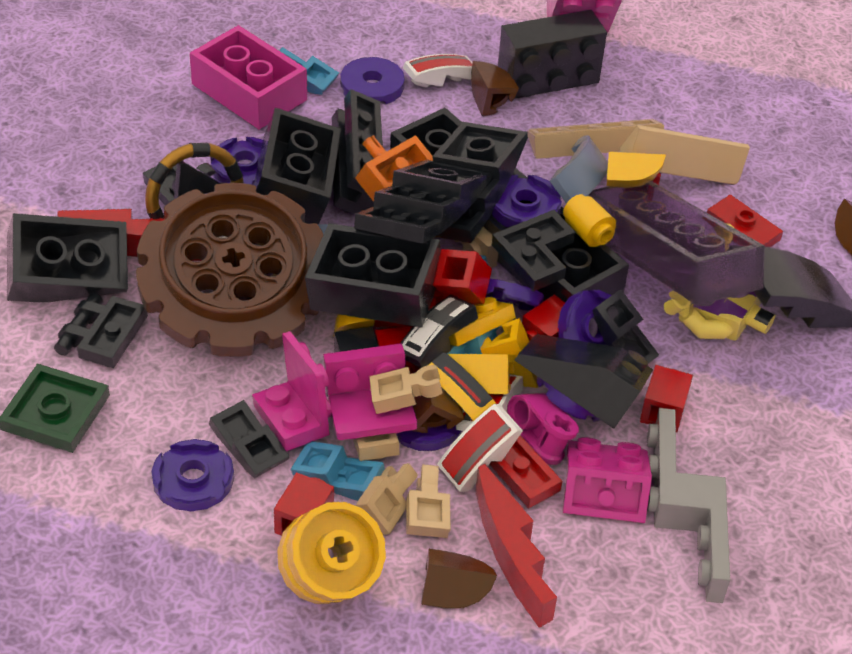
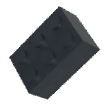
[498,9,607,99]
[254,108,341,224]
[305,223,441,327]

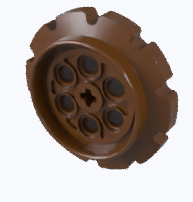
[136,183,323,357]

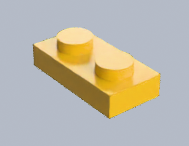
[449,297,516,346]

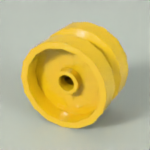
[277,502,386,604]

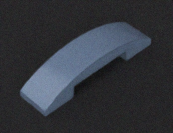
[550,135,608,203]

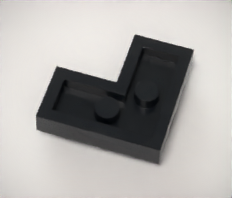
[491,210,575,292]

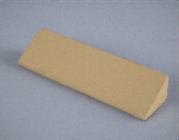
[527,119,664,159]
[619,125,750,185]

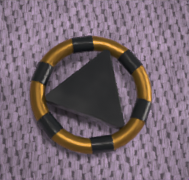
[145,142,244,219]

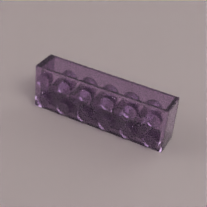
[588,181,764,306]

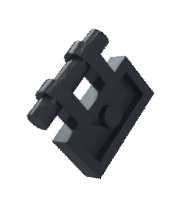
[54,293,148,368]

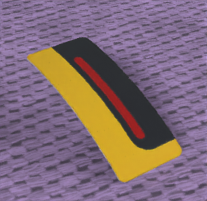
[429,352,496,421]

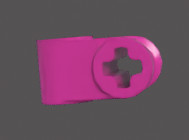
[507,392,579,465]

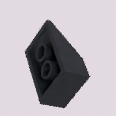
[7,213,128,303]
[514,334,653,429]

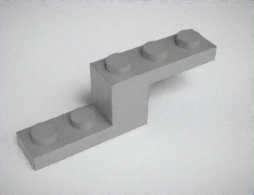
[647,408,730,603]

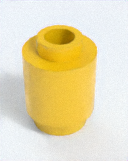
[563,194,616,247]

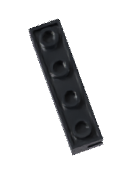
[331,89,383,214]

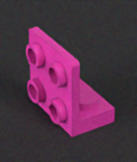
[252,331,332,451]
[323,343,417,440]
[563,437,652,523]

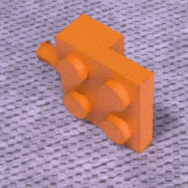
[355,135,433,202]

